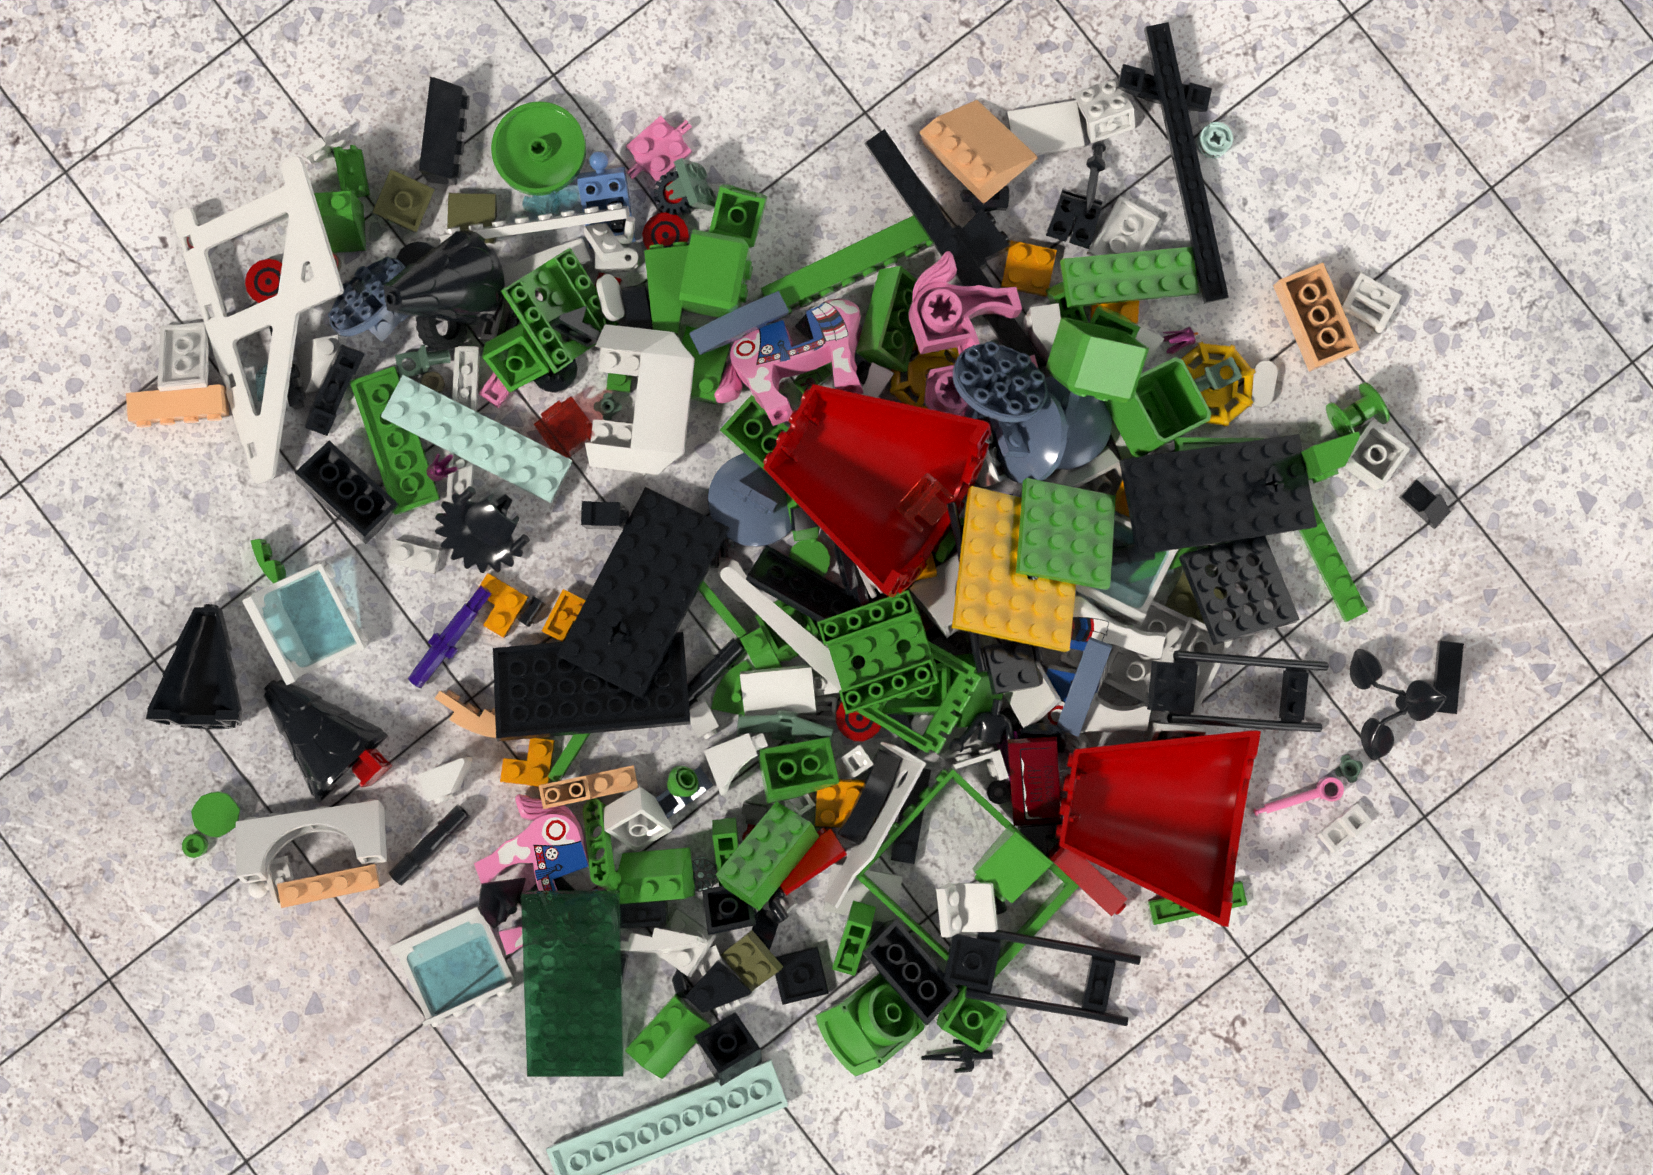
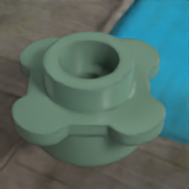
[593,393,622,421]
[1335,755,1363,783]

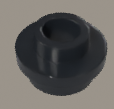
[987,780,1011,804]

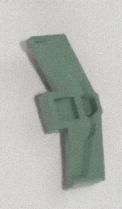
[736,710,833,742]

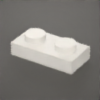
[388,539,441,574]

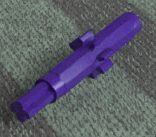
[408,585,492,689]

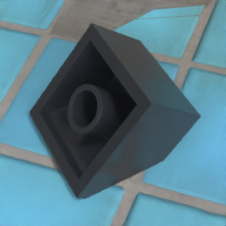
[702,886,757,935]
[694,1012,762,1086]

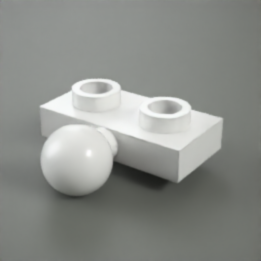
[248,855,294,909]

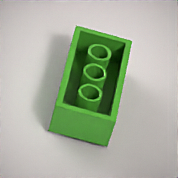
[716,801,819,911]

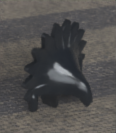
[435,486,530,573]

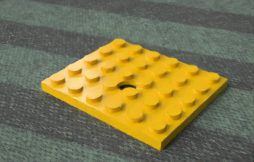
[952,486,1076,652]

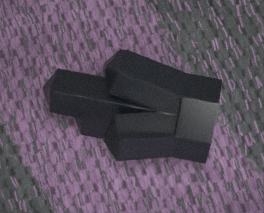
[960,186,1009,213]

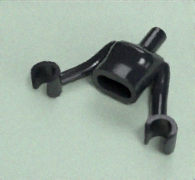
[949,698,1015,753]

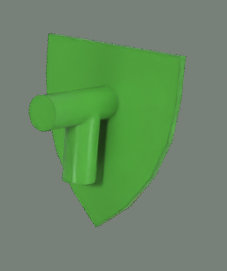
[711,660,753,716]

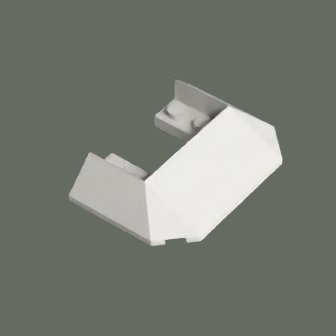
[585,324,695,475]

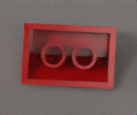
[780,827,847,896]

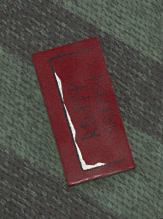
[1008,737,1062,826]

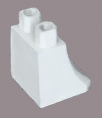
[704,733,768,796]

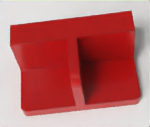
[352,749,392,787]

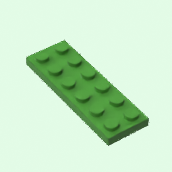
[1060,247,1199,308]
[350,366,441,515]

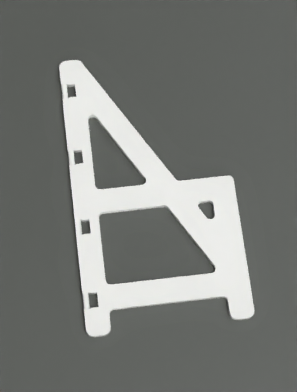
[173,156,344,484]

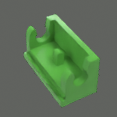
[333,145,370,198]

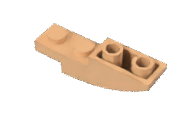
[434,689,496,738]
[538,765,638,809]

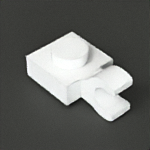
[302,129,346,164]

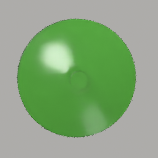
[491,101,586,196]

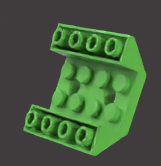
[501,248,620,374]
[817,590,939,714]

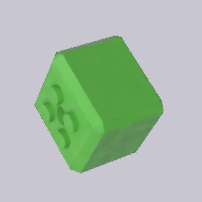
[679,229,753,318]
[1046,317,1149,403]
[1104,357,1211,457]

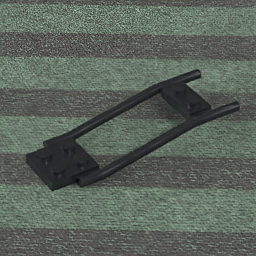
[946,494,1044,695]
[1147,650,1329,732]
[943,930,1141,1026]

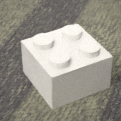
[1344,421,1410,490]

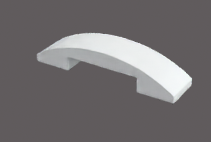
[784,744,874,816]

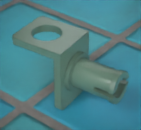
[395,345,450,378]
[1194,357,1242,392]

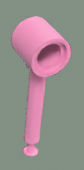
[1253,776,1344,816]

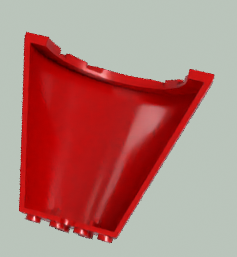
[763,384,991,597]
[1056,730,1261,927]

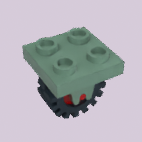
[654,158,715,216]

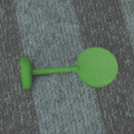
[789,527,830,576]

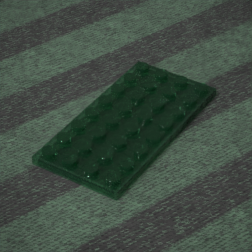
[521,890,624,1077]

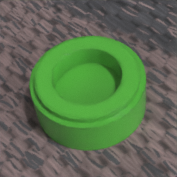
[182,833,208,858]

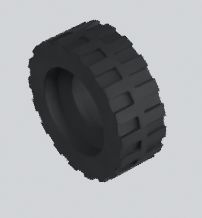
[416,317,468,350]

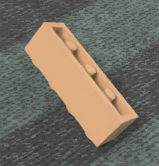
[126,384,230,428]
[277,863,381,908]

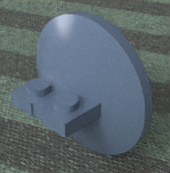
[328,257,409,342]
[952,342,1047,422]
[1045,376,1112,470]
[989,391,1069,483]
[708,453,792,547]

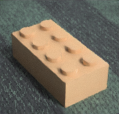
[1273,263,1360,372]

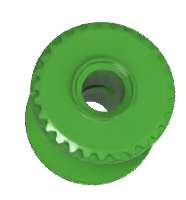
[1326,382,1390,437]

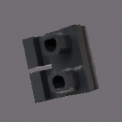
[1046,188,1103,249]

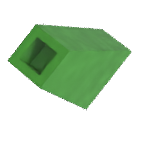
[644,242,689,335]

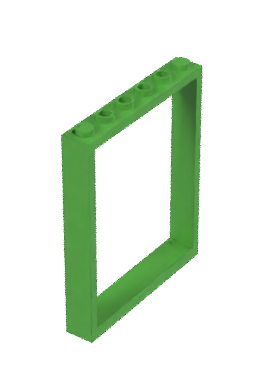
[856,767,1079,979]

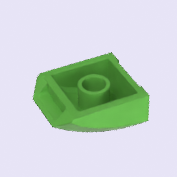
[709,184,768,248]
[755,600,822,662]
[937,985,1007,1052]

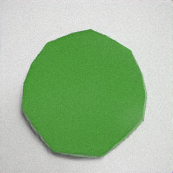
[191,791,240,838]

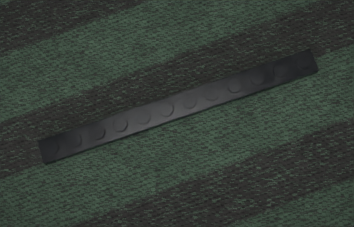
[1144,22,1229,304]
[864,129,1046,369]

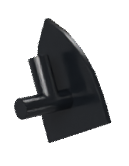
[479,878,526,929]

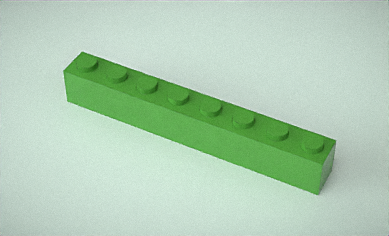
[761,216,934,318]

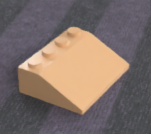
[920,100,1038,204]

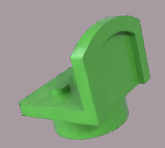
[816,972,925,1077]

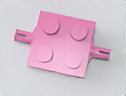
[626,116,692,182]

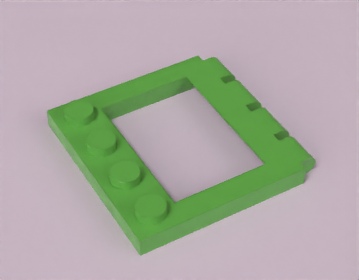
[857,640,982,754]

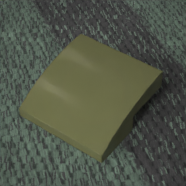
[447,193,497,244]

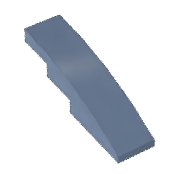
[690,291,789,355]
[1056,637,1113,737]

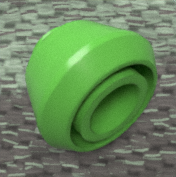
[667,765,699,797]

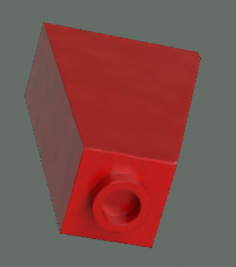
[1046,840,1127,917]

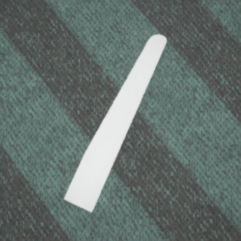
[720,567,842,691]

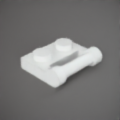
[1341,273,1402,333]

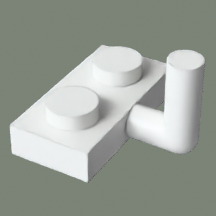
[584,216,635,262]

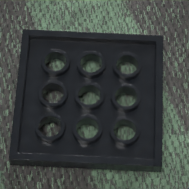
[1179,536,1300,645]

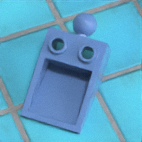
[577,151,636,248]

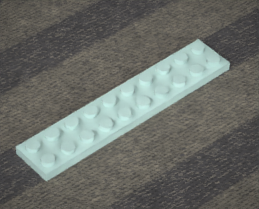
[546,1059,788,1175]

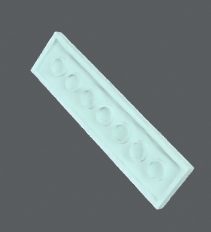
[381,375,573,503]

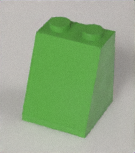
[314,191,366,253]
[972,824,1053,903]

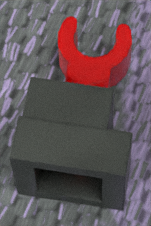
[742,802,767,841]

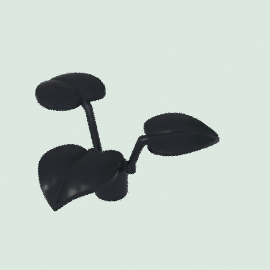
[1350,649,1447,761]

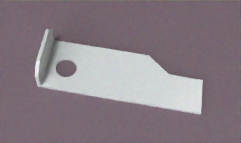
[824,741,926,909]

